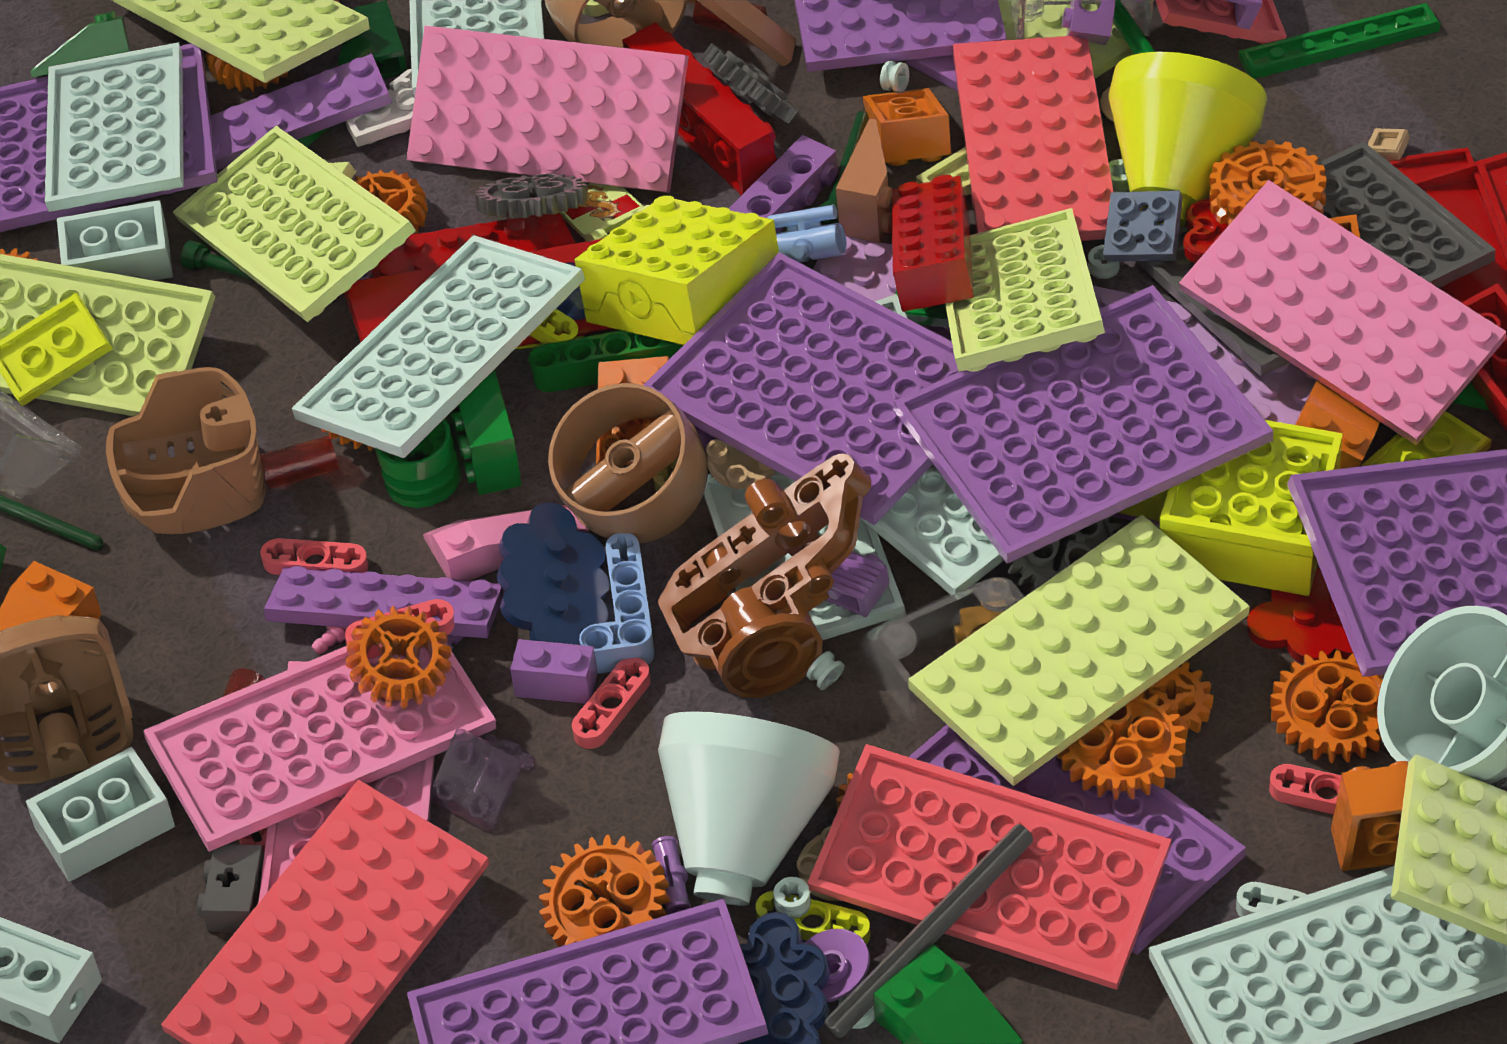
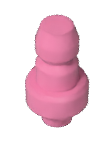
[311,626,347,655]

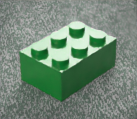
[450,370,522,495]

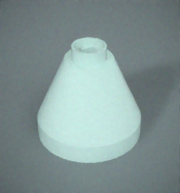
[1377,606,1507,784]
[658,712,840,906]

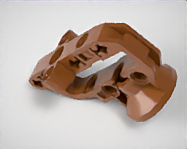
[658,453,872,698]

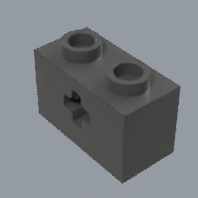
[197,844,264,933]

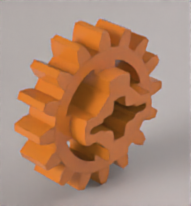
[1144,661,1213,739]

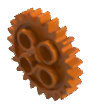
[1270,650,1383,763]
[1057,692,1186,800]
[539,835,670,947]

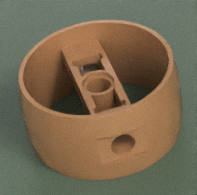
[545,0,688,48]
[548,383,708,544]

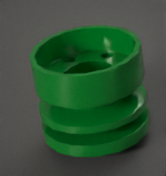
[375,419,461,508]

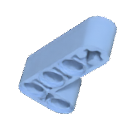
[579,533,655,673]

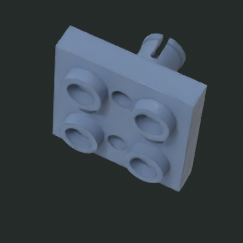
[1103,191,1183,262]

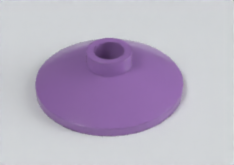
[805,929,870,1002]

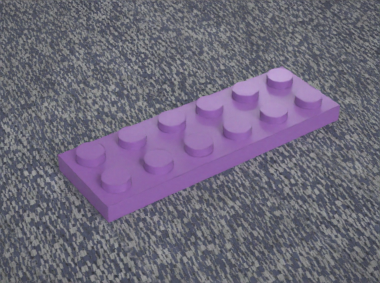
[211,54,392,171]
[264,566,503,638]

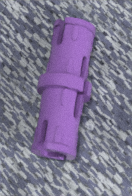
[652,836,691,915]

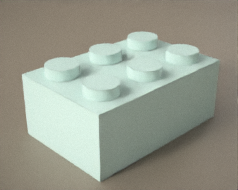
[57,200,173,281]
[25,747,175,882]

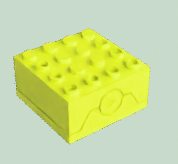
[574,196,779,345]
[1160,420,1343,596]

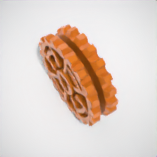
[1209,140,1326,226]

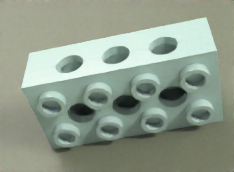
[0,917,102,1043]

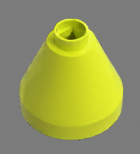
[1109,52,1267,227]

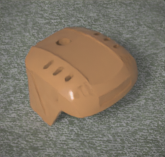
[106,367,266,535]
[0,615,134,785]

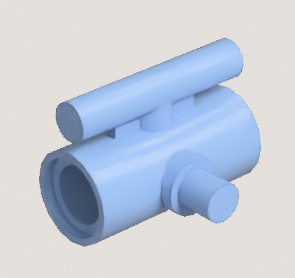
[767,205,847,263]

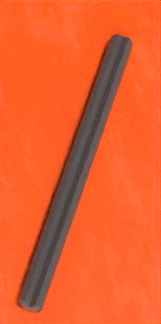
[825,824,1033,1038]

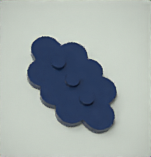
[497,503,610,645]
[737,912,830,1044]

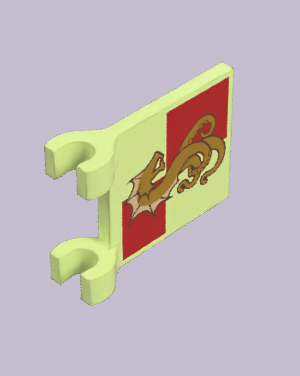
[560,183,649,242]

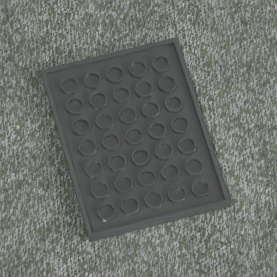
[1135,141,1496,376]

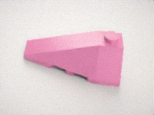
[423,505,589,581]

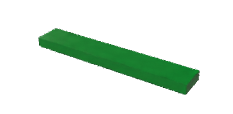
[1239,3,1440,79]

